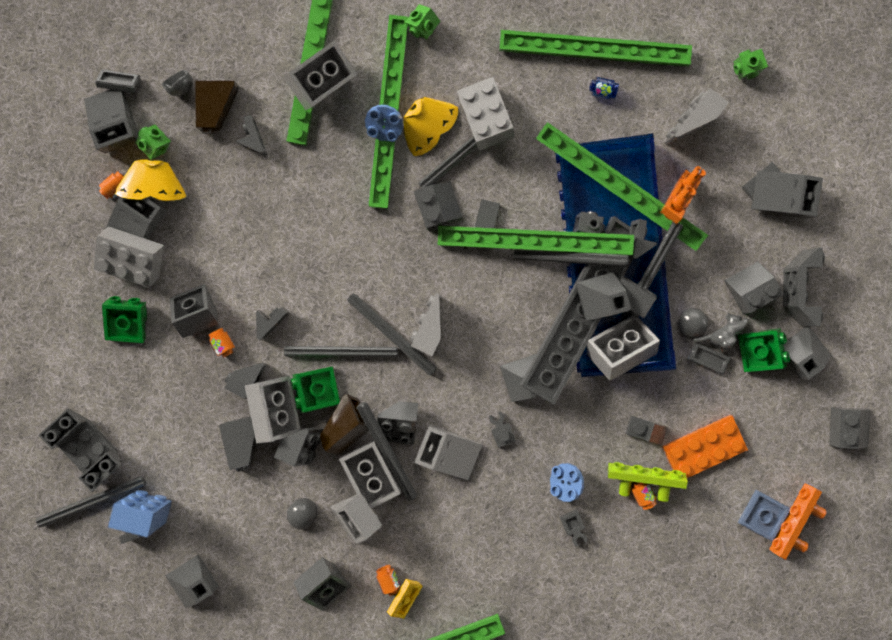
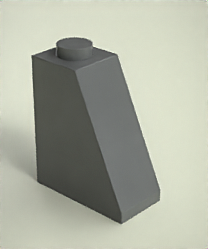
[219,416,256,472]

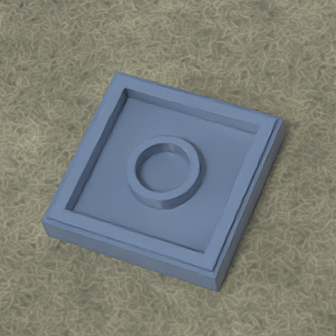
[738,490,790,542]

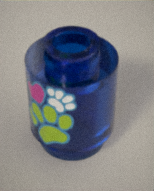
[589,76,619,100]

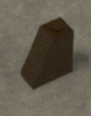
[195,80,239,134]
[320,394,369,455]

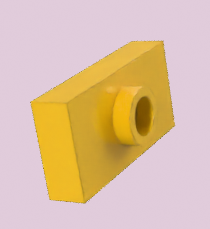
[387,579,423,619]

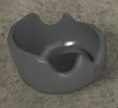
[162,70,193,97]
[678,307,708,338]
[287,498,317,530]

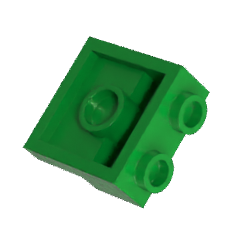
[102,296,147,343]
[738,328,790,372]
[290,366,340,412]

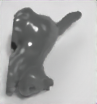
[693,313,749,353]

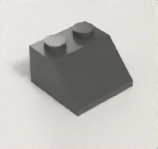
[414,181,463,230]
[724,262,784,313]
[170,284,219,338]
[829,407,870,449]
[294,557,352,611]

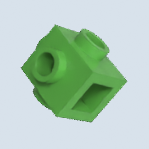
[405,4,440,39]
[733,49,768,80]
[135,125,171,160]

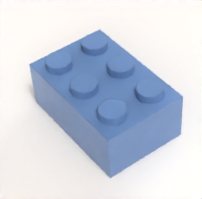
[108,490,172,537]

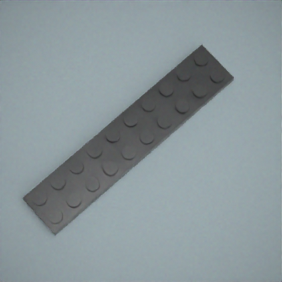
[520,216,645,405]

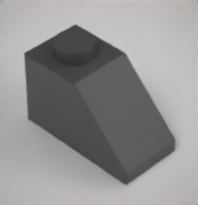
[620,275,657,318]
[225,362,267,399]

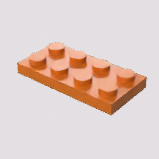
[662,415,748,478]

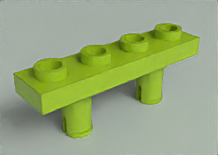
[607,462,688,502]

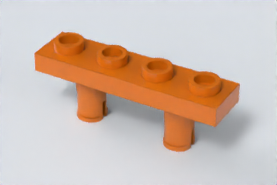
[661,166,706,224]
[769,483,826,560]

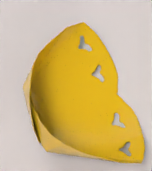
[403,97,458,156]
[115,160,186,201]

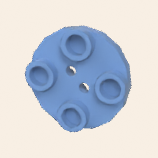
[365,105,404,142]
[550,463,584,502]

